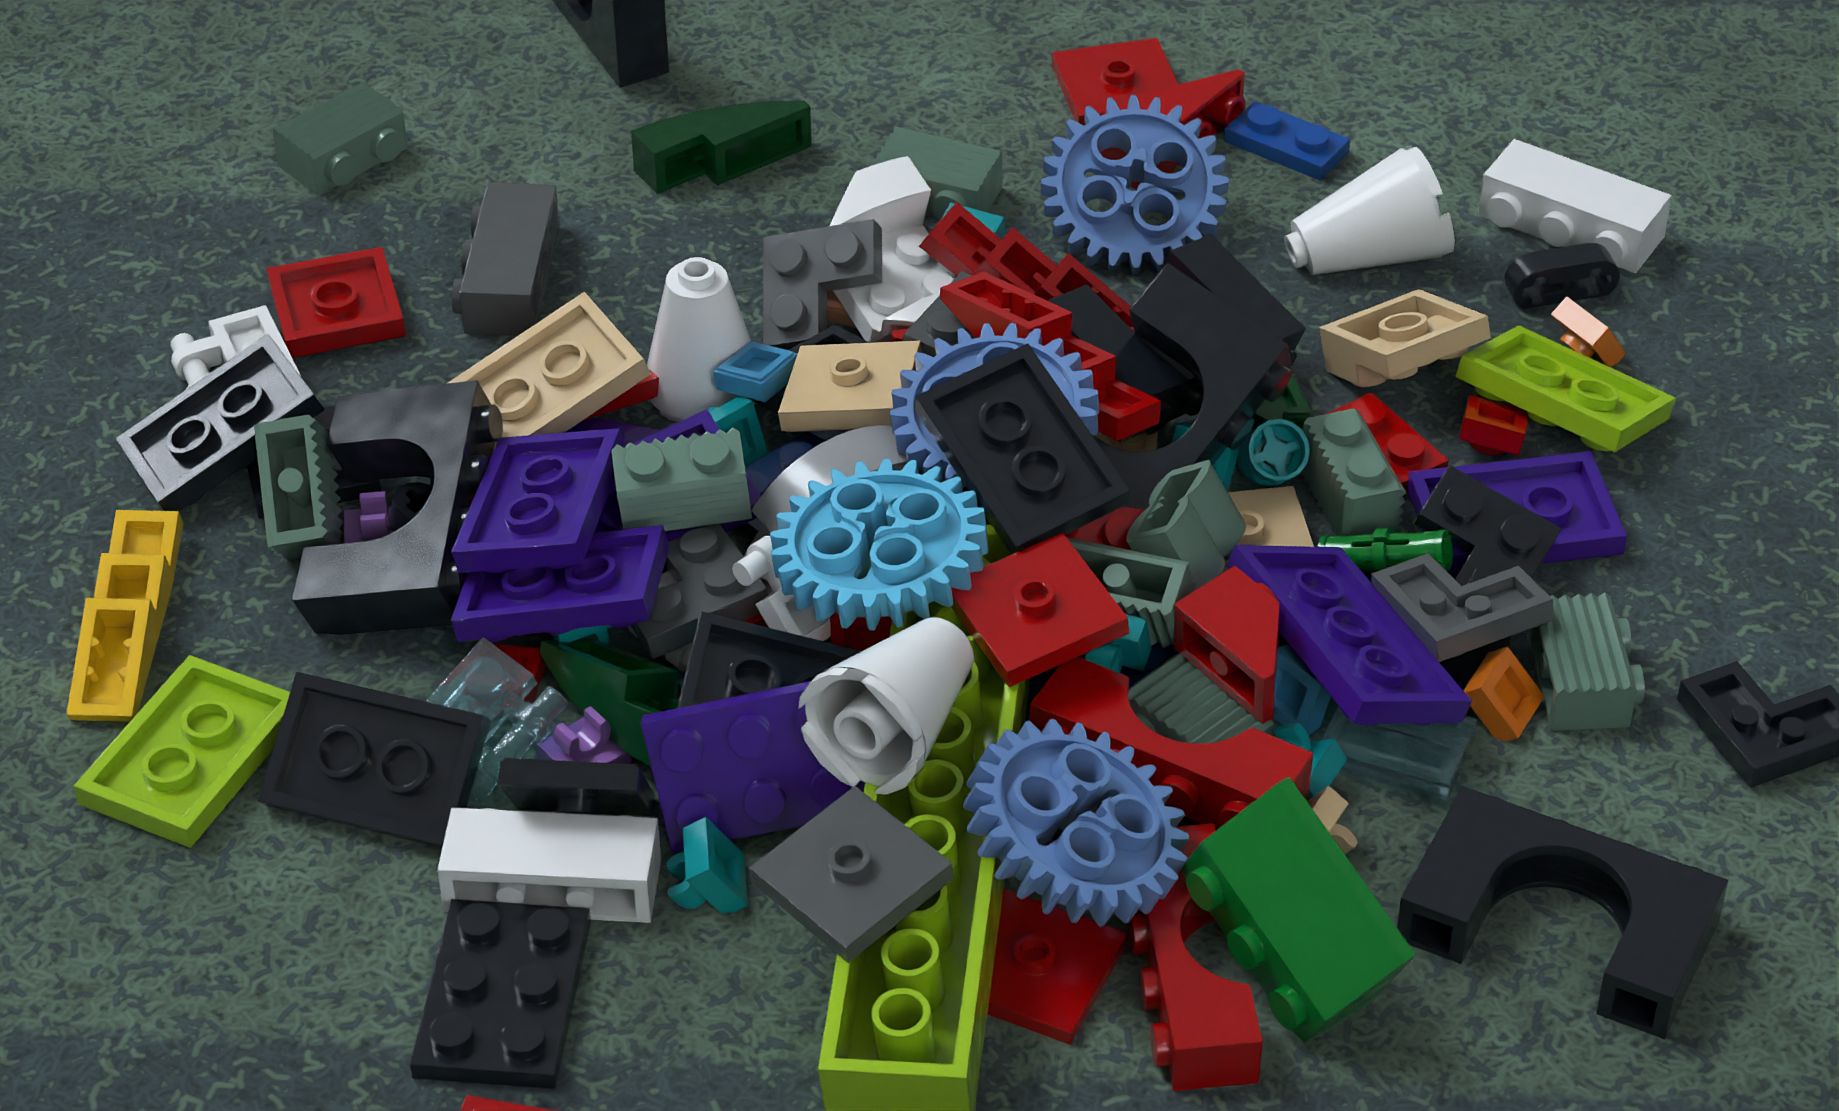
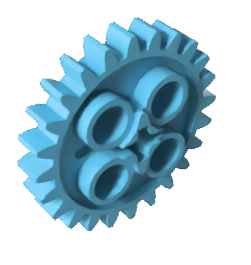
[770,458,989,630]

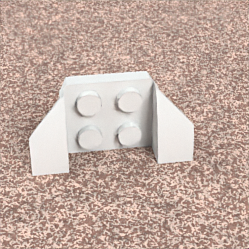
[830,156,957,343]

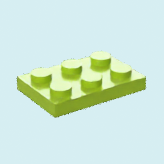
[1455,325,1676,453]
[73,655,290,848]

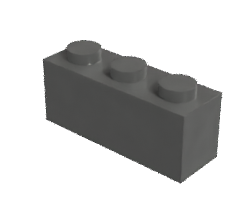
[452,182,560,336]

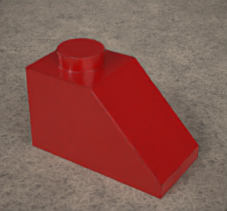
[1174,566,1280,725]

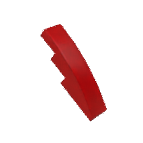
[919,202,1133,327]
[940,271,1161,441]

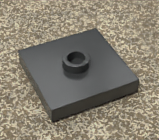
[749,786,954,963]

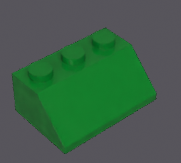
[1181,777,1416,1043]

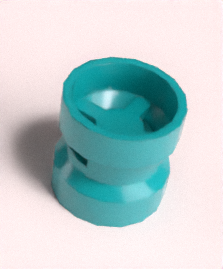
[1237,419,1310,487]

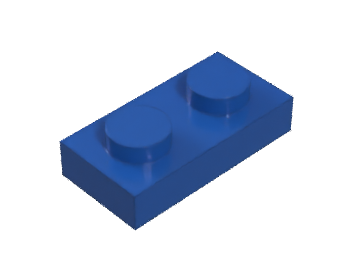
[1224,101,1350,181]

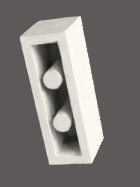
[1478,139,1672,273]
[437,808,661,923]

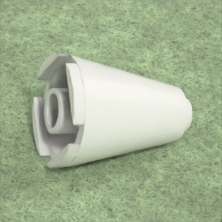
[1284,146,1455,275]
[647,257,755,422]
[799,617,974,795]

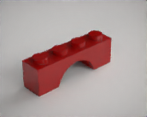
[1030,657,1313,830]
[1129,823,1263,1091]

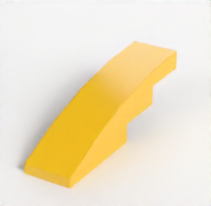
[66,510,184,722]

